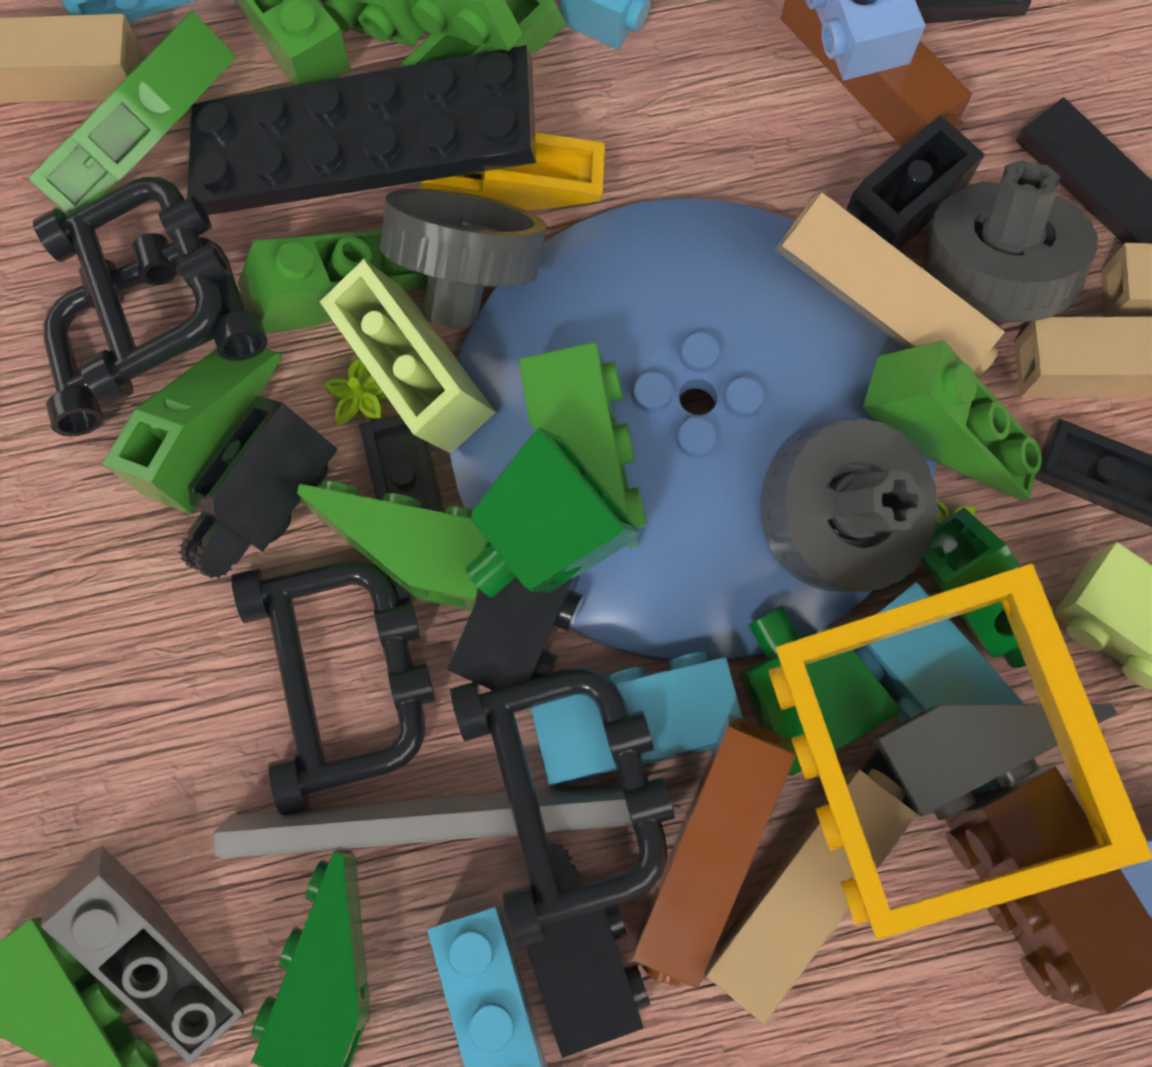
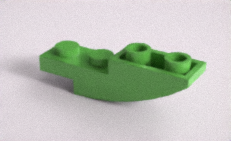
[321,0,522,51]
[28,10,236,215]

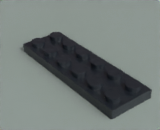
[187,45,537,215]

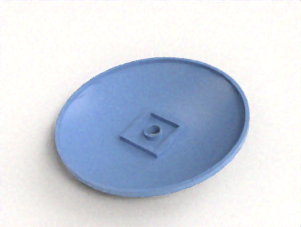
[450,198,937,662]

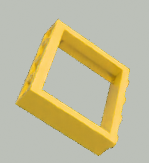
[768,563,1152,940]

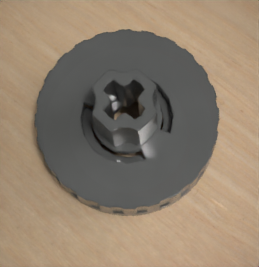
[923,160,1098,322]
[379,189,546,328]
[760,418,938,592]

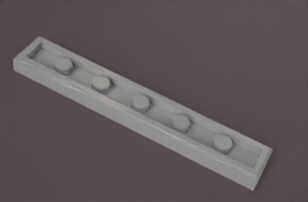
[213,783,631,859]

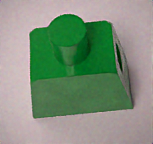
[465,428,641,598]
[920,508,1026,668]
[740,605,901,776]

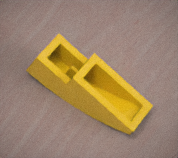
[420,132,605,210]

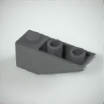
[873,704,1117,821]
[41,846,244,1064]

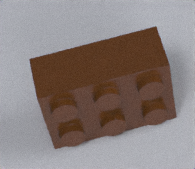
[945,766,1152,1014]

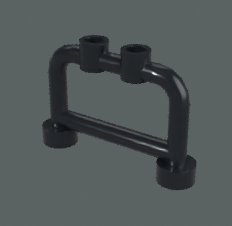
[33,177,231,406]
[43,233,268,436]
[231,560,435,815]
[450,668,675,950]

